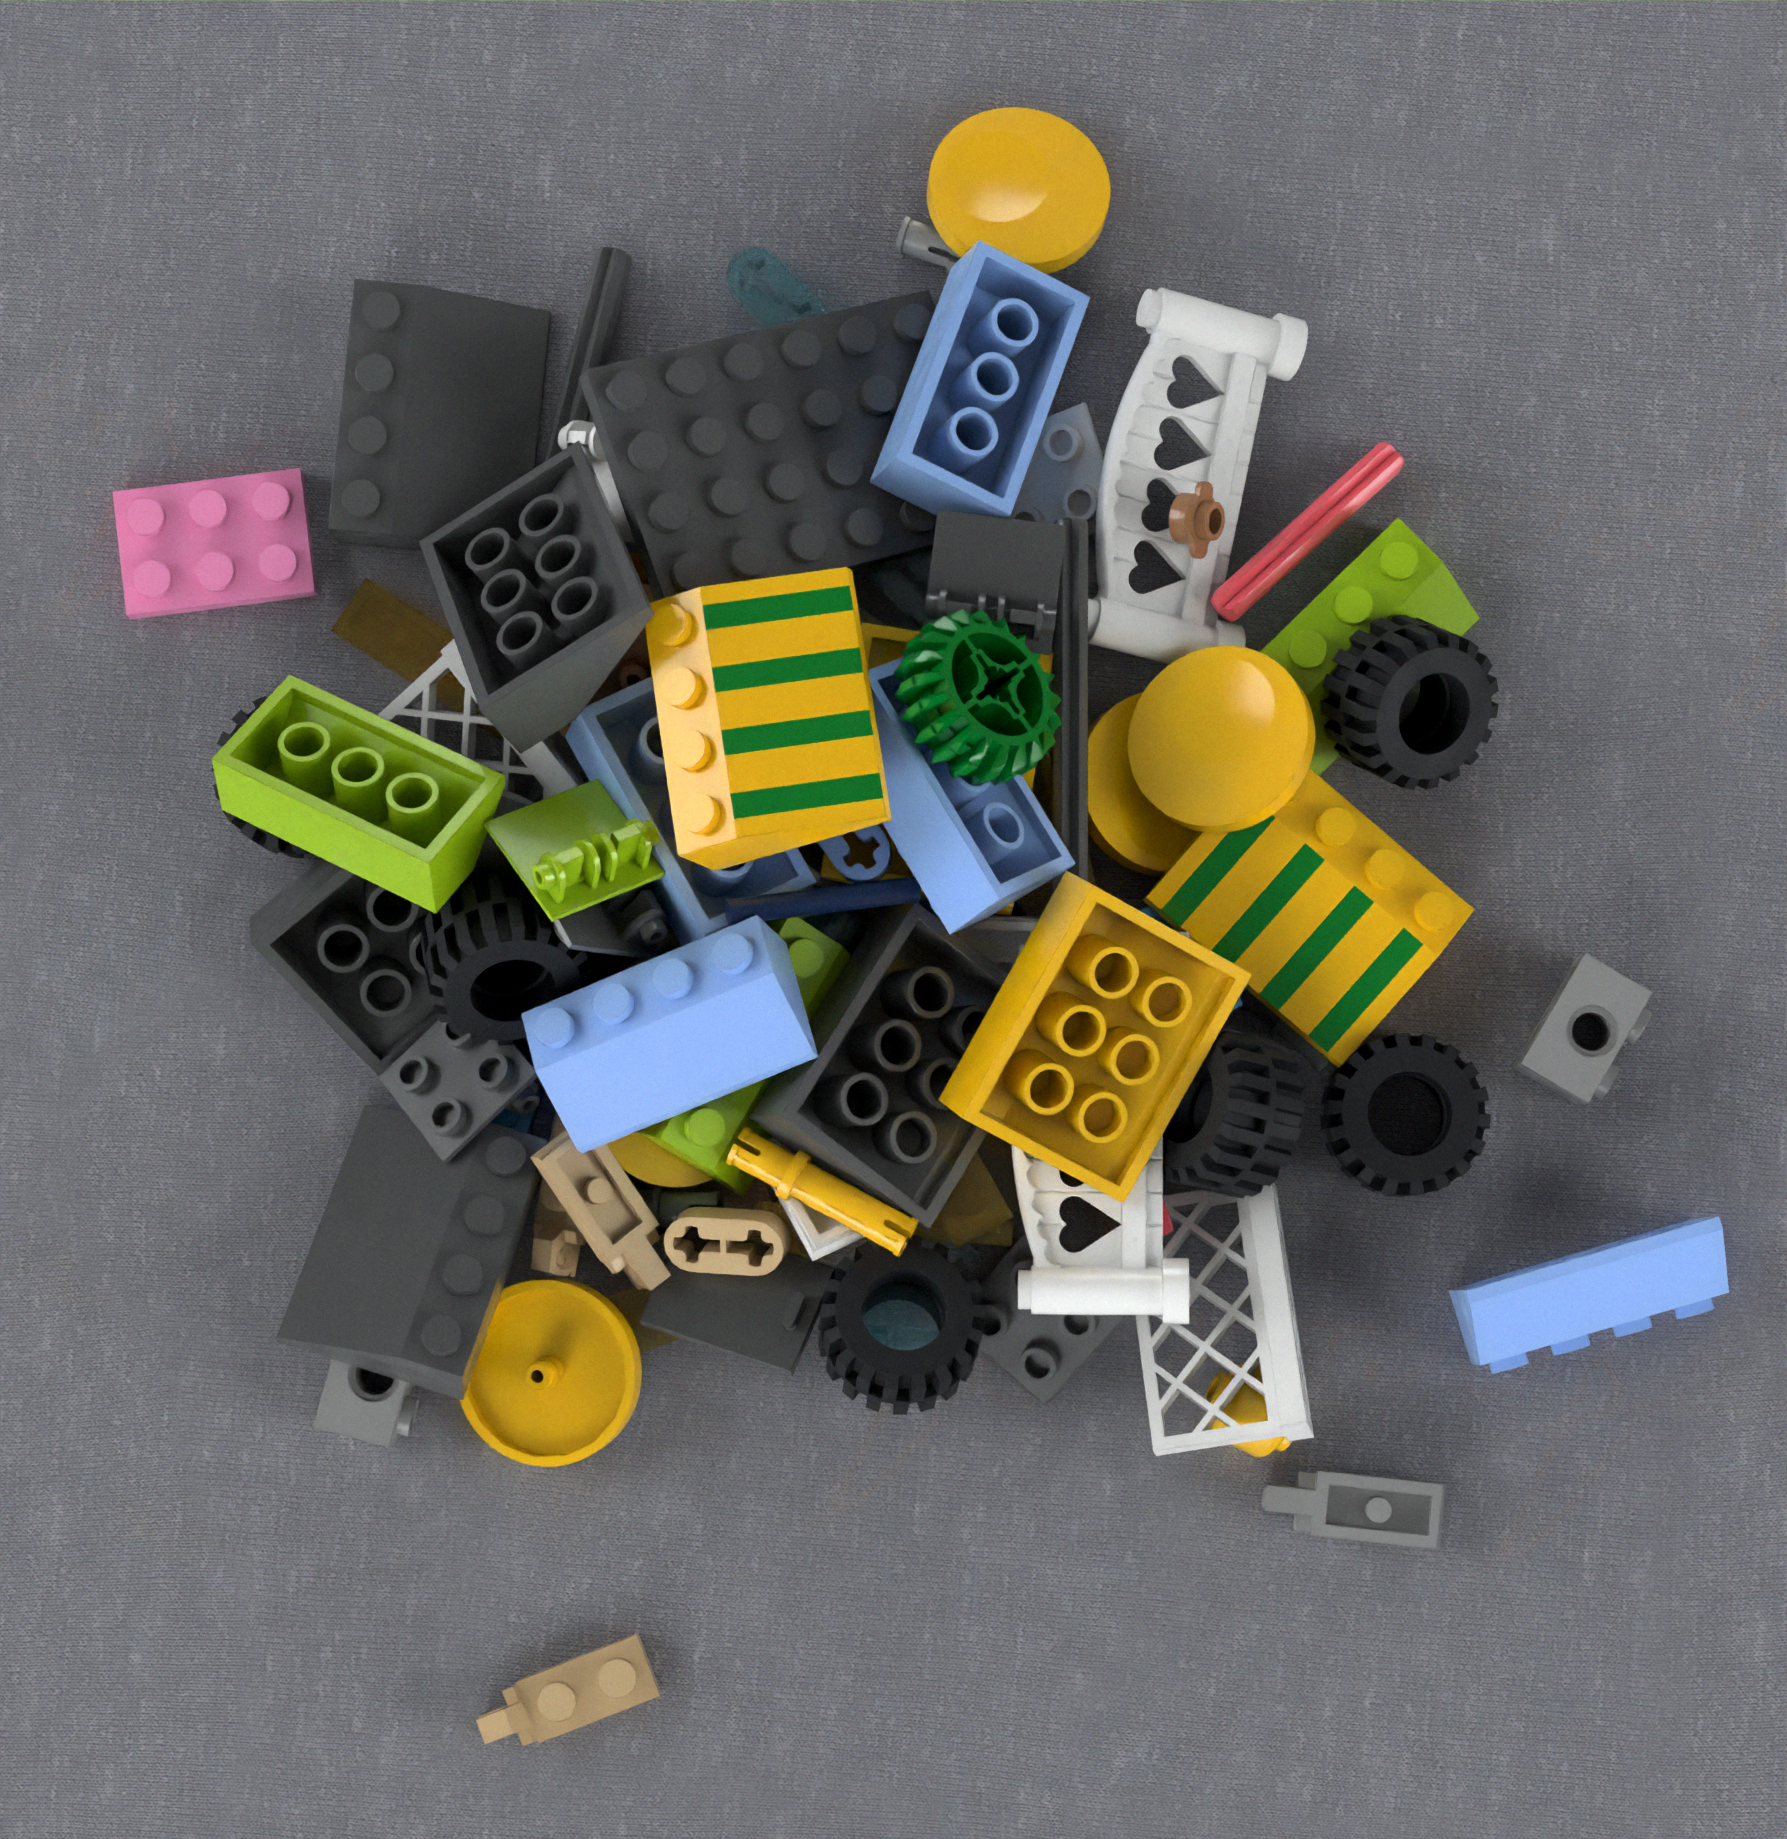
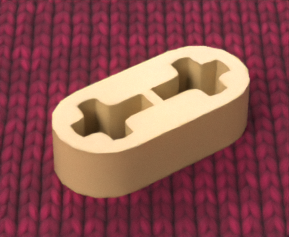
[663,1206,791,1276]

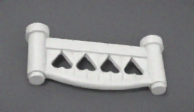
[1088,287,1308,665]
[1011,932,1189,1324]

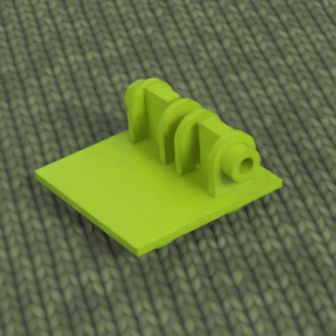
[484,779,666,922]

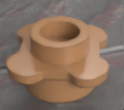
[1169,481,1225,559]

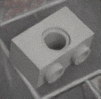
[1512,953,1653,1106]
[313,1359,419,1447]

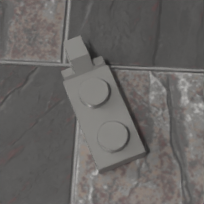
[1261,1469,1446,1550]

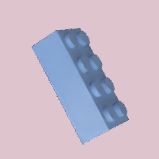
[869,240,1090,518]

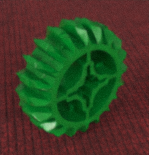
[894,609,1062,786]

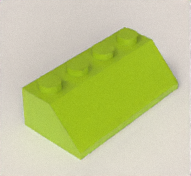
[1260,517,1480,776]
[211,674,506,913]
[637,917,851,1196]

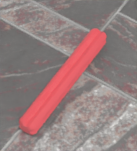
[1210,442,1404,622]

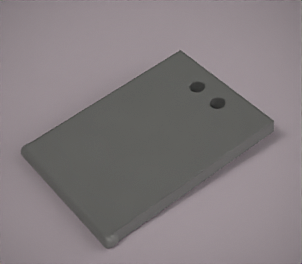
[638,1229,836,1376]

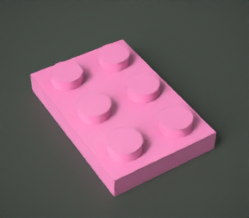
[112,468,318,620]

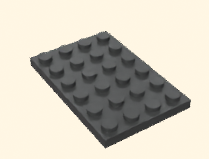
[579,290,937,601]

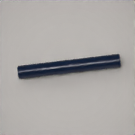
[724,876,921,926]

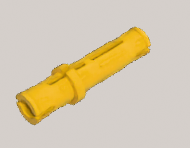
[726,1126,919,1257]

